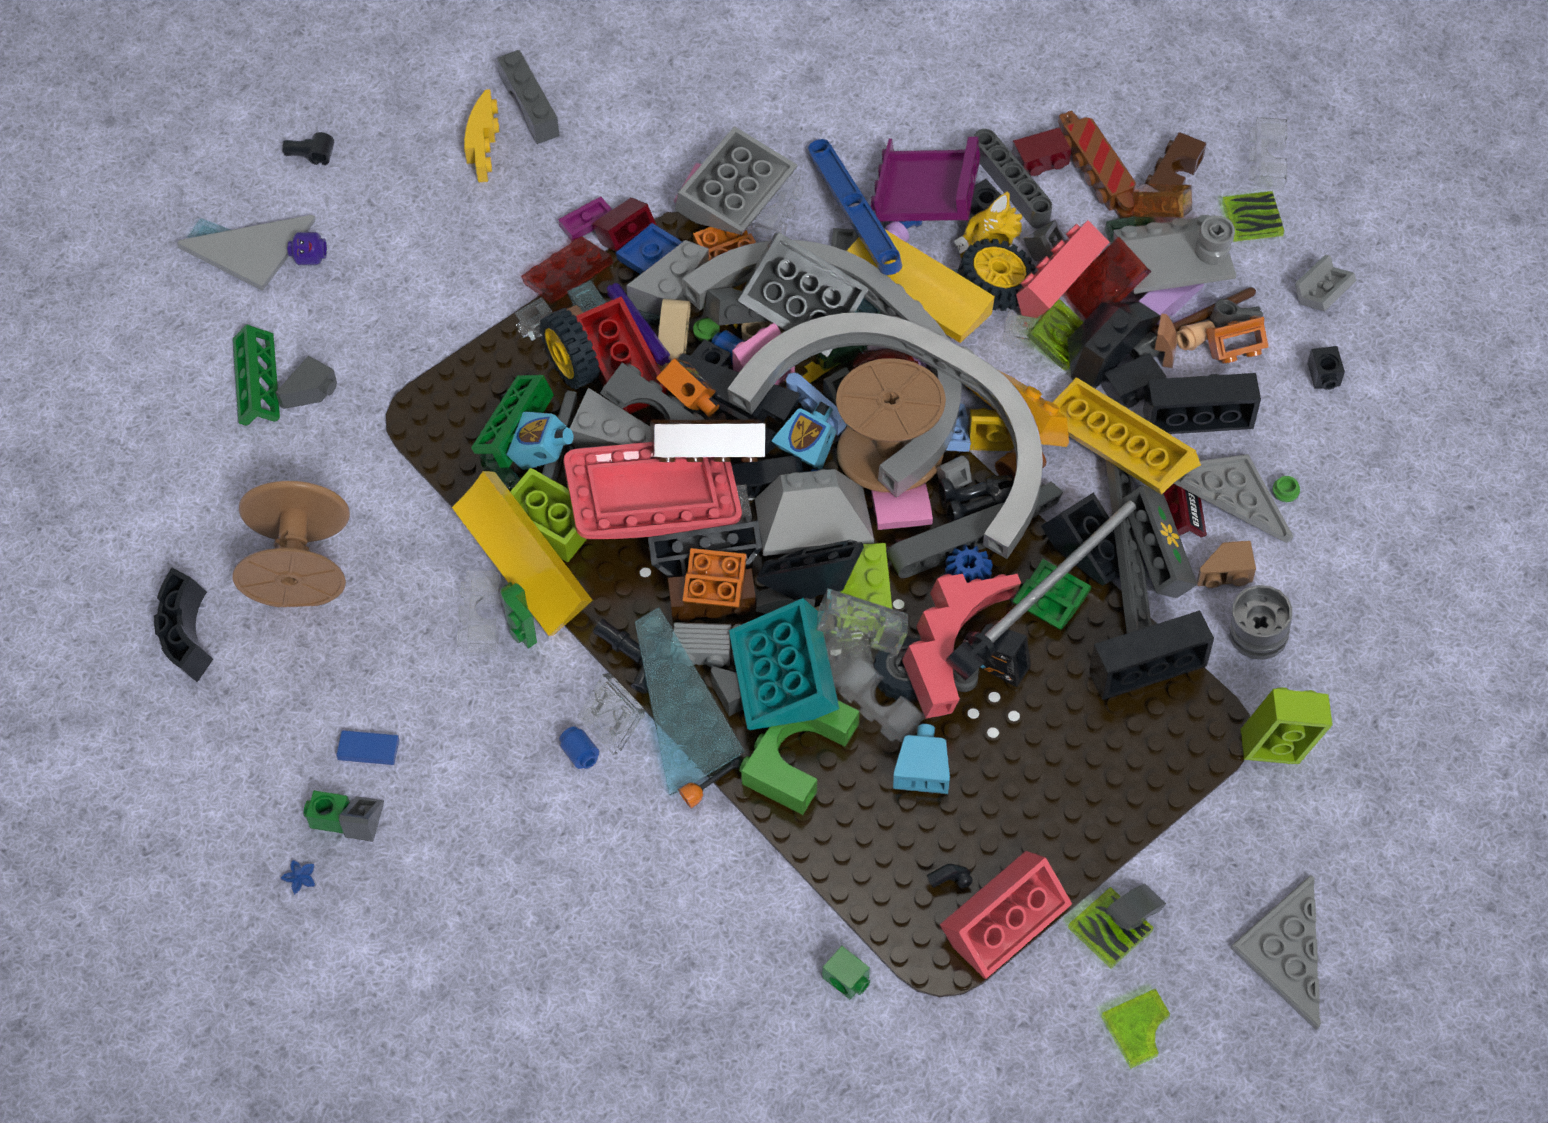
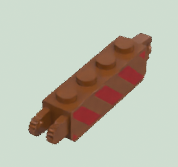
[1058,111,1136,221]

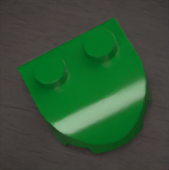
[501,582,537,649]

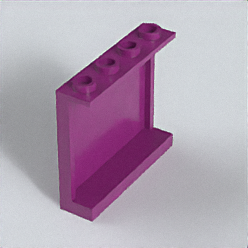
[871,137,981,221]

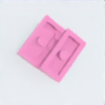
[871,483,933,530]

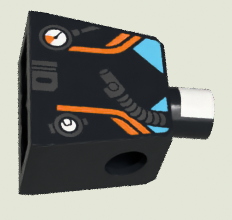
[963,624,1031,687]

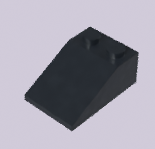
[1041,492,1120,586]

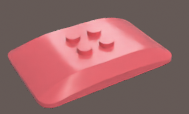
[564,442,742,539]

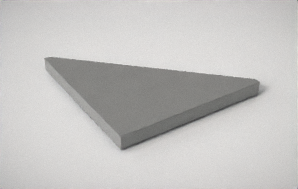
[177,215,315,291]
[1174,454,1294,543]
[1231,875,1321,1030]

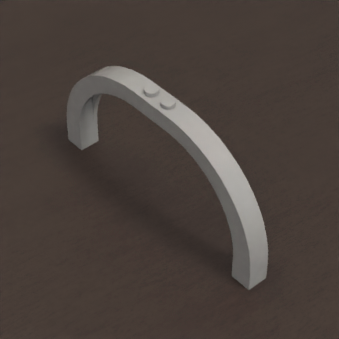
[683,240,962,498]
[727,312,1043,559]

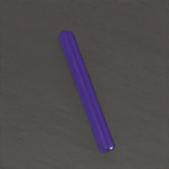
[607,283,671,366]

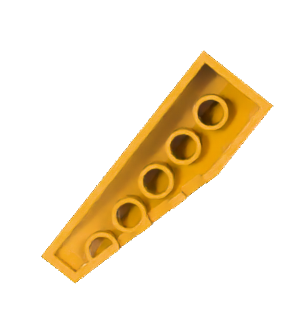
[965,370,1069,447]

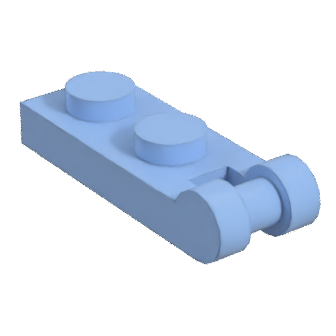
[786,373,846,436]

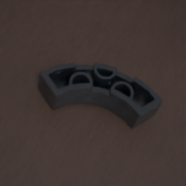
[154,567,213,682]

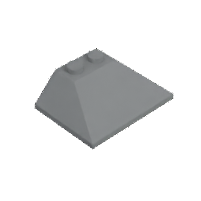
[755,469,874,556]

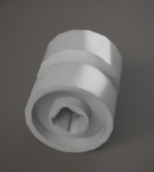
[1196,216,1235,264]

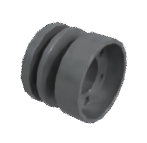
[1230,585,1292,660]

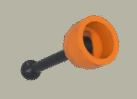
[678,757,743,809]

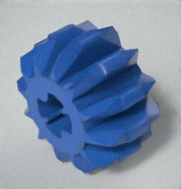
[945,545,992,583]

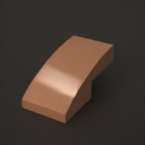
[1155,313,1177,368]

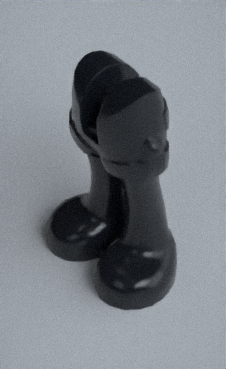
[938,475,1014,523]

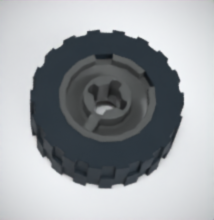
[874,636,921,702]

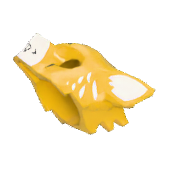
[954,191,1023,258]

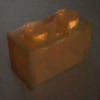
[1133,184,1192,218]

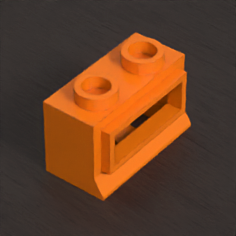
[1206,315,1269,364]

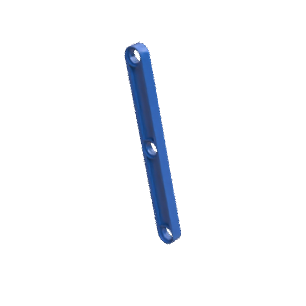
[808,139,903,275]

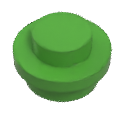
[693,318,720,342]
[1272,476,1300,502]

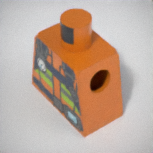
[656,358,719,417]

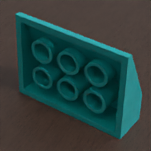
[729,598,839,730]

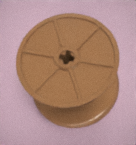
[836,358,946,492]
[233,481,350,607]

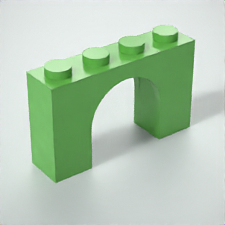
[740,701,859,815]

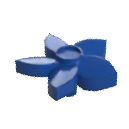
[281,860,315,895]

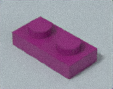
[558,196,612,242]

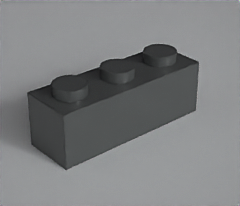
[1032,481,1063,518]

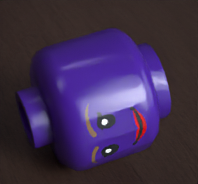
[288,232,327,265]

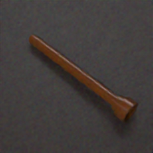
[1148,287,1256,336]

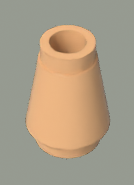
[1176,320,1215,351]

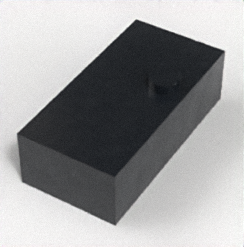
[1143,373,1261,434]
[1089,610,1214,700]

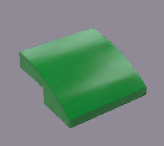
[1012,559,1091,630]

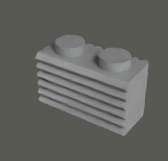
[672,622,731,668]

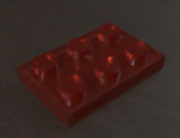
[521,236,613,304]
[1064,237,1152,319]

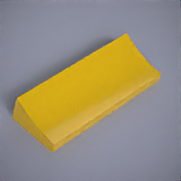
[847,229,995,343]
[1052,377,1201,495]
[452,471,593,636]

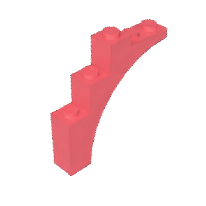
[902,574,1021,719]

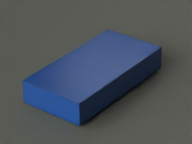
[336,730,399,765]

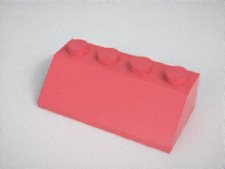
[1016,220,1110,325]
[940,851,1072,979]

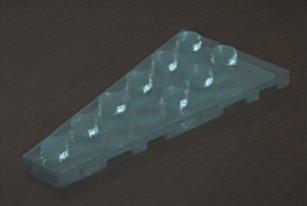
[635,607,745,796]

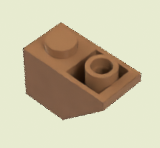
[1197,541,1256,588]

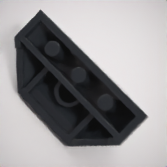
[1067,302,1161,389]
[648,521,762,578]
[756,539,864,600]

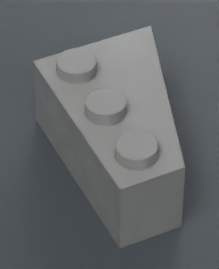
[627,240,709,317]
[570,388,651,449]

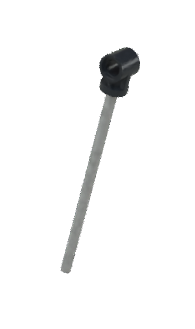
[946,501,1136,681]

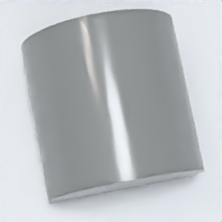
[937,456,972,488]

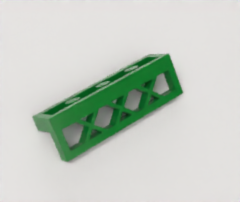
[233,324,280,426]
[471,375,554,468]

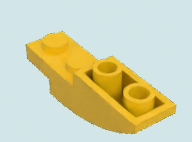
[464,89,500,183]

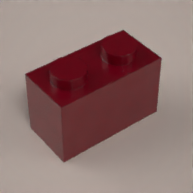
[1012,127,1071,176]
[592,197,656,252]

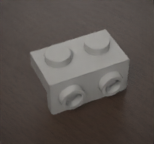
[1295,255,1356,311]

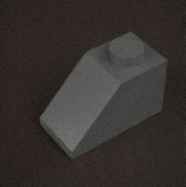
[276,356,337,409]

